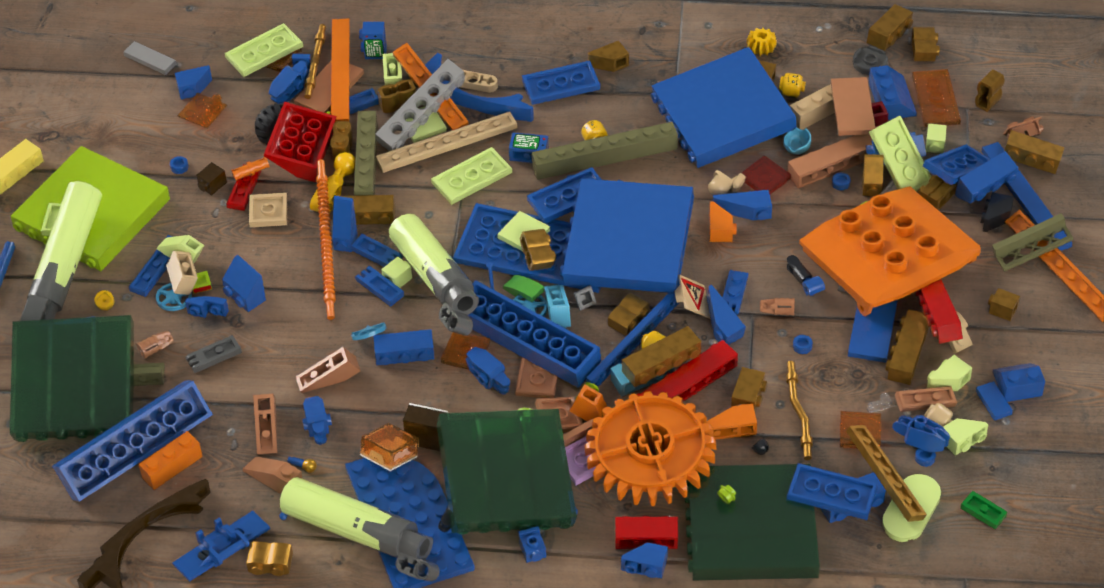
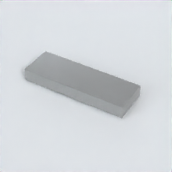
[124,41,176,75]

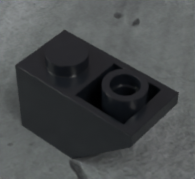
[980,192,1014,232]

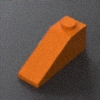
[707,404,757,440]

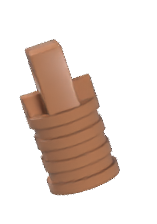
[760,298,795,316]
[136,330,174,359]

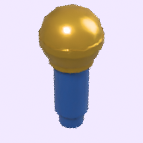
[287,457,317,473]

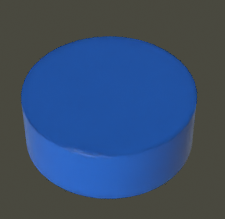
[170,156,189,174]
[832,173,851,191]
[793,335,813,354]
[915,448,936,467]

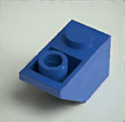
[621,543,668,579]

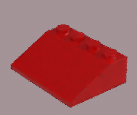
[264,102,337,182]

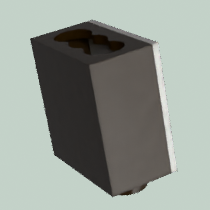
[403,403,452,452]

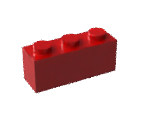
[615,516,678,549]

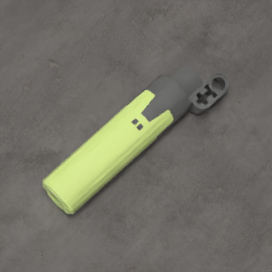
[19,181,102,332]
[389,214,479,336]
[280,477,440,581]

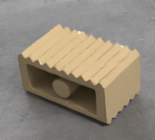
[166,251,198,295]

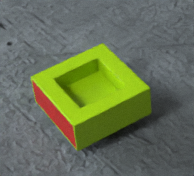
[193,271,212,294]

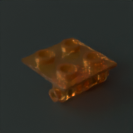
[177,93,227,129]

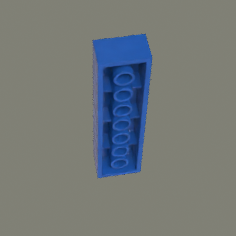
[468,280,601,388]
[52,380,213,502]

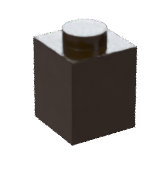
[196,162,227,195]

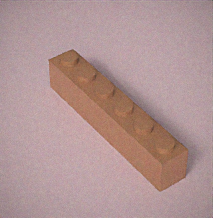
[787,125,881,189]

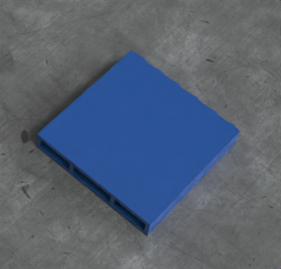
[651,47,797,168]
[560,178,694,293]

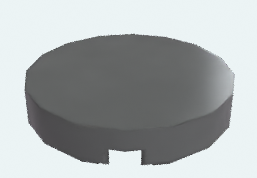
[852,46,888,75]

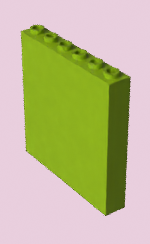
[11,146,170,271]

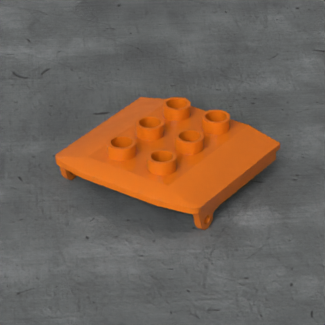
[799,186,981,316]

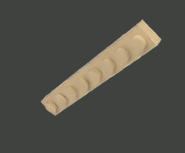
[376,112,517,173]

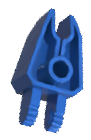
[269,61,309,104]
[466,347,511,394]
[302,396,332,445]
[892,415,950,452]

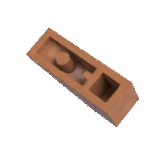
[296,347,360,393]
[253,394,278,455]
[243,457,302,494]

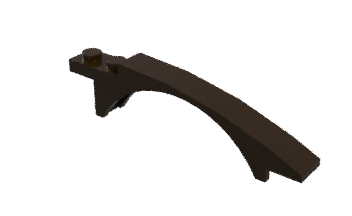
[77,479,211,588]

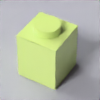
[926,124,947,154]
[381,257,412,288]

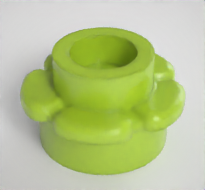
[717,485,736,504]

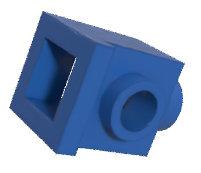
[518,526,546,563]

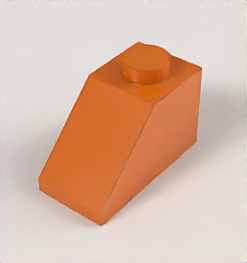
[710,201,737,242]

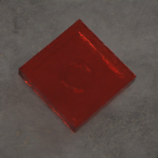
[741,155,791,195]

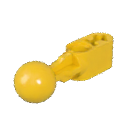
[310,152,356,214]

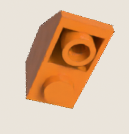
[570,384,607,421]

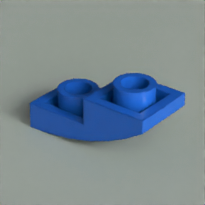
[185,296,229,318]

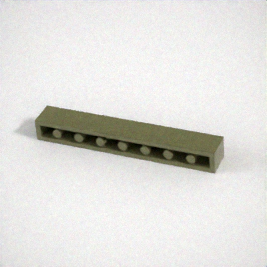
[532,122,678,180]

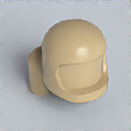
[708,170,746,195]

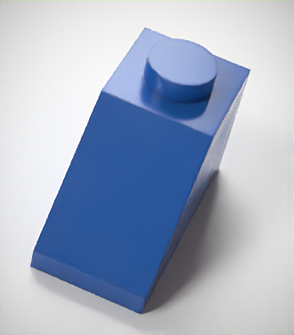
[175,65,212,100]

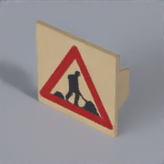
[675,275,710,319]

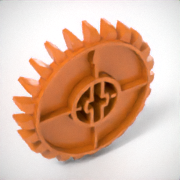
[584,391,717,506]

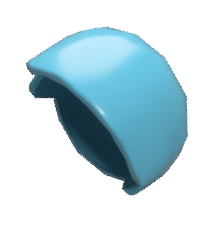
[783,127,811,155]

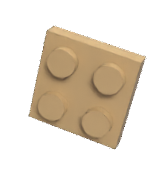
[249,193,287,227]

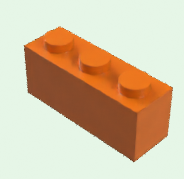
[139,431,203,490]

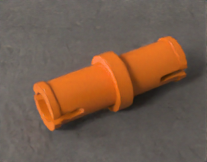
[231,157,270,181]

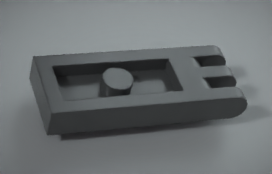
[185,335,242,373]

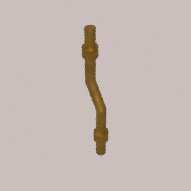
[304,24,326,99]
[786,361,813,461]

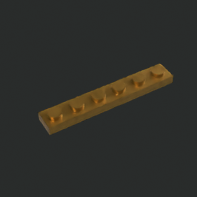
[846,425,927,522]

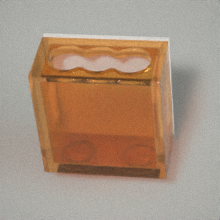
[360,423,419,471]

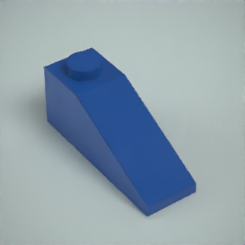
[713,190,772,220]
[332,196,358,252]
[706,285,746,345]

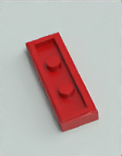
[226,164,261,211]

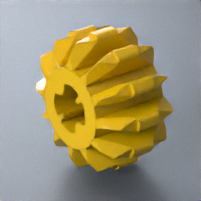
[747,27,777,56]

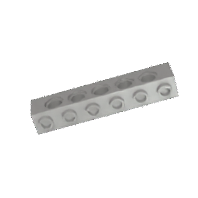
[375,59,465,151]

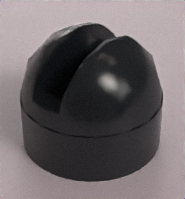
[751,437,769,455]

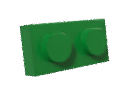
[960,491,1007,530]

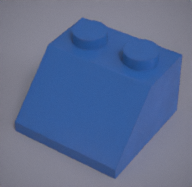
[222,255,266,312]
[992,363,1045,402]

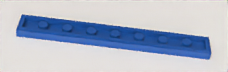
[981,142,1073,251]
[586,284,680,387]

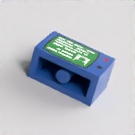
[359,22,387,59]
[509,132,549,163]

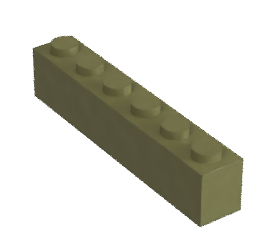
[354,111,378,196]

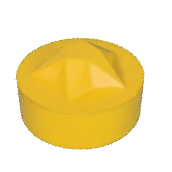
[94,290,115,310]

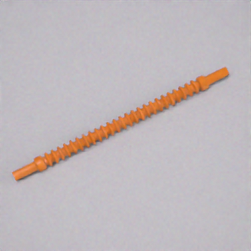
[316,160,336,320]

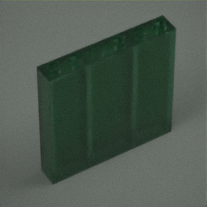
[10,315,134,442]
[436,409,577,534]
[685,464,820,581]

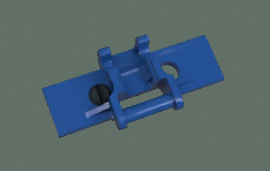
[172,511,270,582]

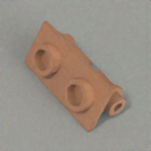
[1003,117,1043,138]

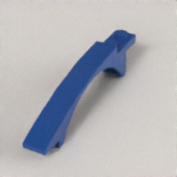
[407,53,534,122]

